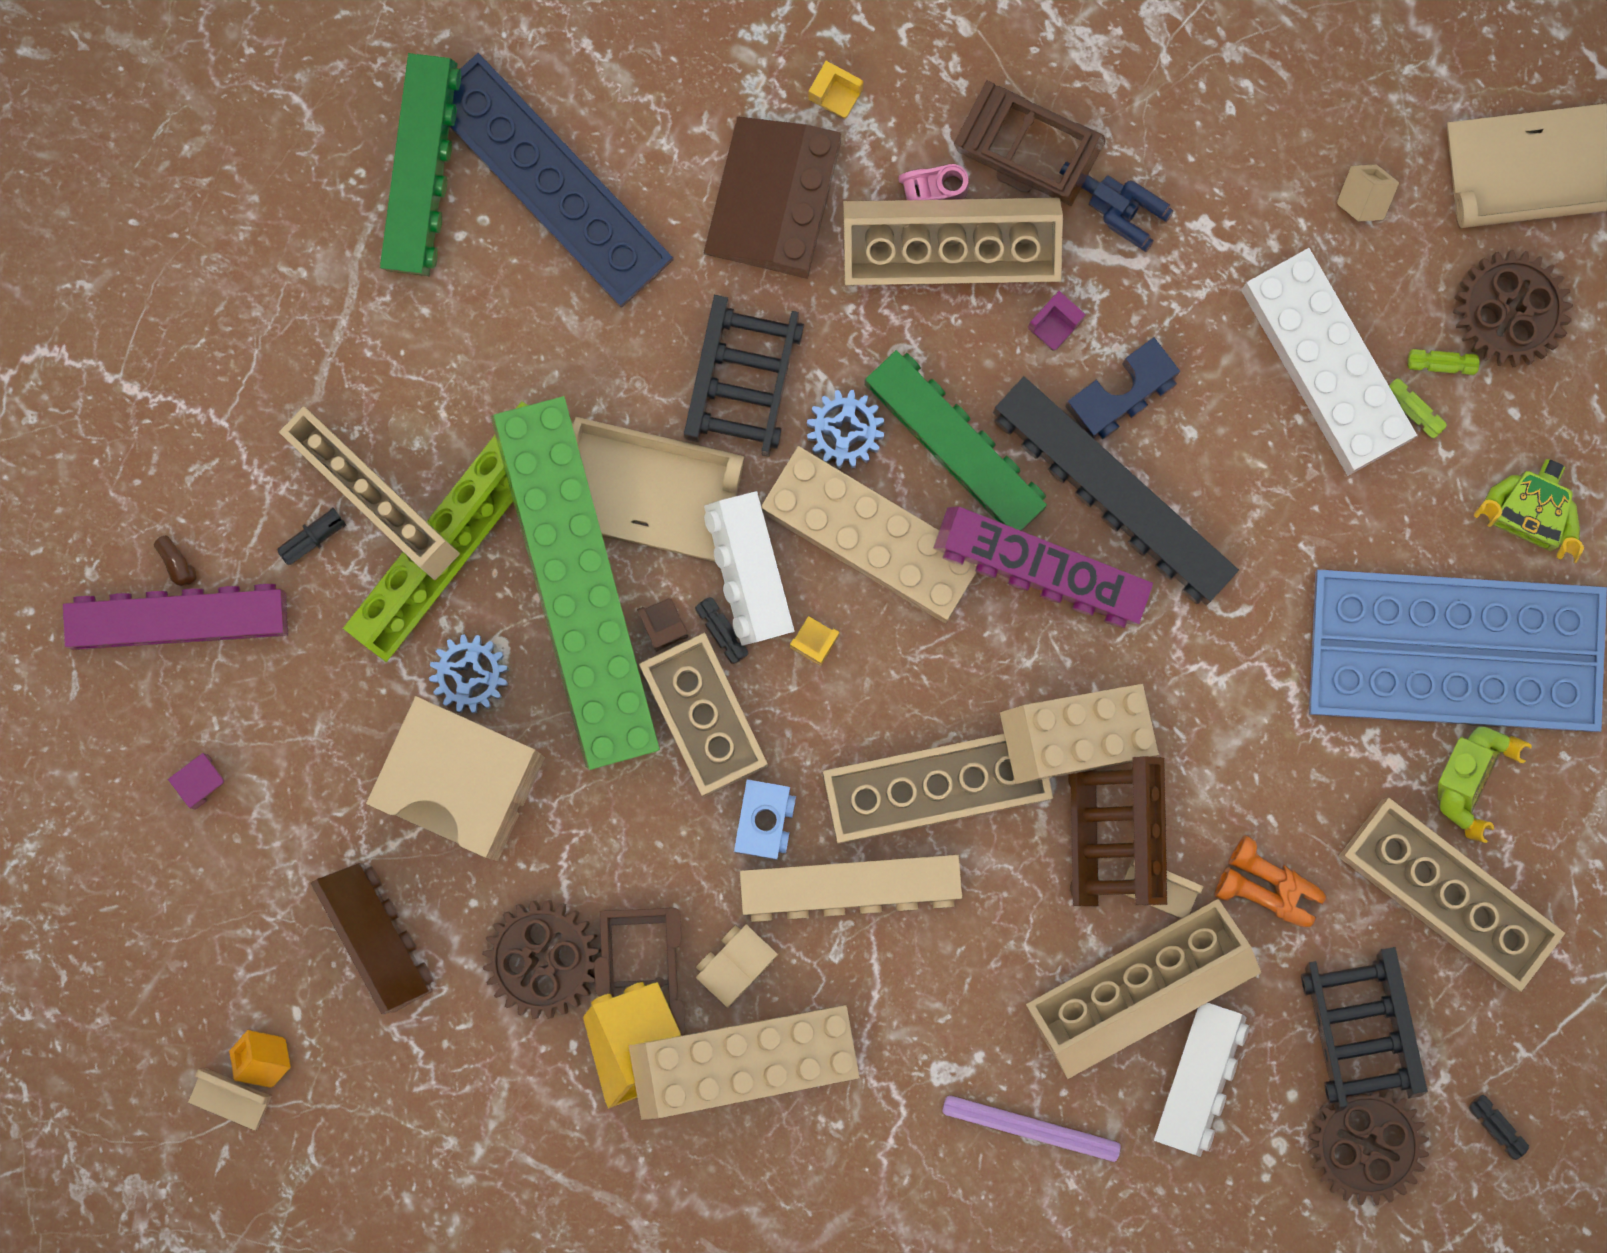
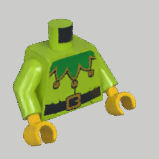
[1474,459,1584,564]
[1438,727,1532,843]

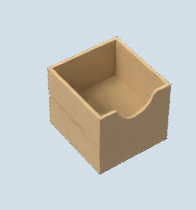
[366,696,545,861]

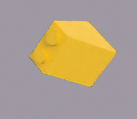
[583,982,681,1108]

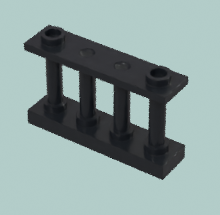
[684,294,804,457]
[1301,947,1428,1112]

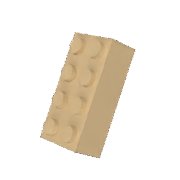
[639,633,768,798]
[1000,684,1159,784]

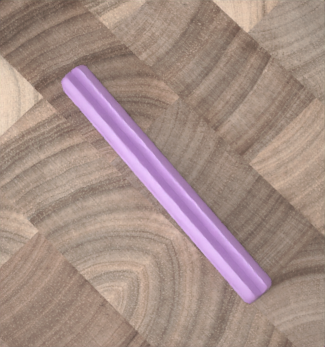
[942,1095,1121,1162]

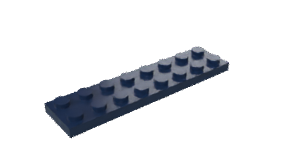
[450,53,673,308]

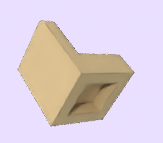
[1337,165,1399,222]

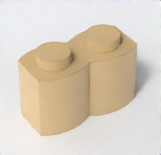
[696,924,778,1008]

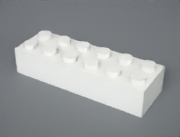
[1241,248,1417,476]

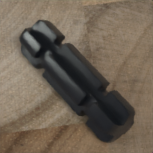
[695,597,749,664]
[1469,1095,1529,1160]

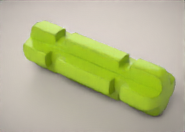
[1408,349,1480,375]
[1389,378,1447,439]

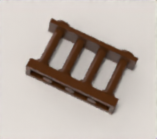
[1068,756,1167,906]

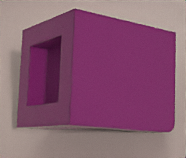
[1028,291,1086,351]
[168,753,224,810]

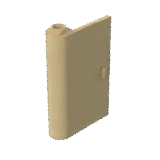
[1446,104,1607,228]
[572,417,745,562]

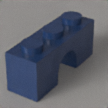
[1065,337,1180,440]

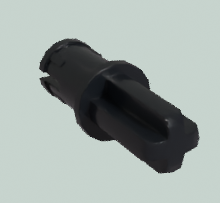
[277,507,347,565]

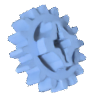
[807,390,884,469]
[429,634,509,714]

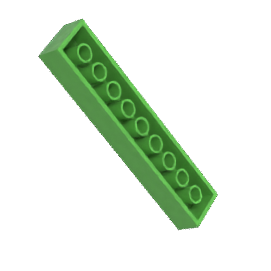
[490,396,660,770]

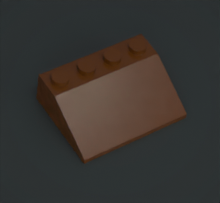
[704,116,841,279]
[310,863,434,1014]

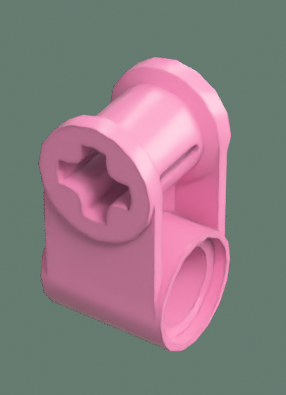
[898,164,968,200]

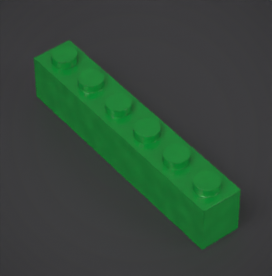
[380,53,461,277]
[864,350,1047,531]

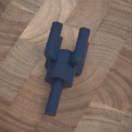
[1059,161,1174,252]

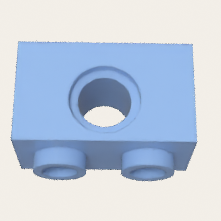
[734,779,796,860]

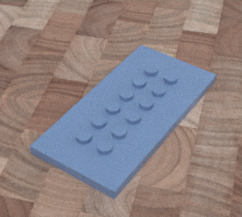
[1309,570,1607,732]

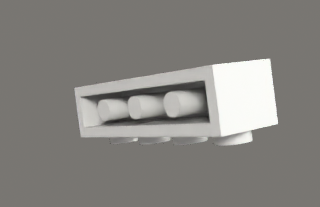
[704,491,795,646]
[1154,1003,1249,1157]

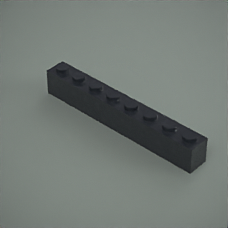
[993,376,1239,605]

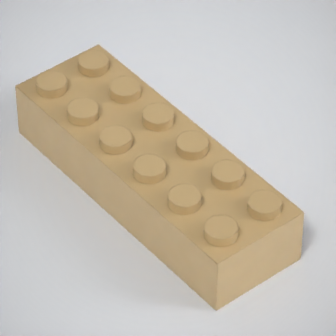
[843,198,1063,285]
[761,446,977,624]
[822,734,1053,844]
[1338,798,1565,992]
[1026,899,1261,1079]
[628,1005,860,1120]

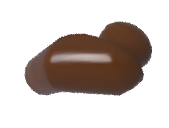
[154,536,196,586]

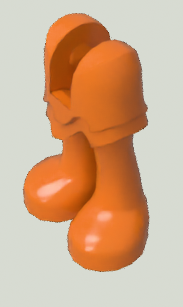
[1214,835,1327,927]

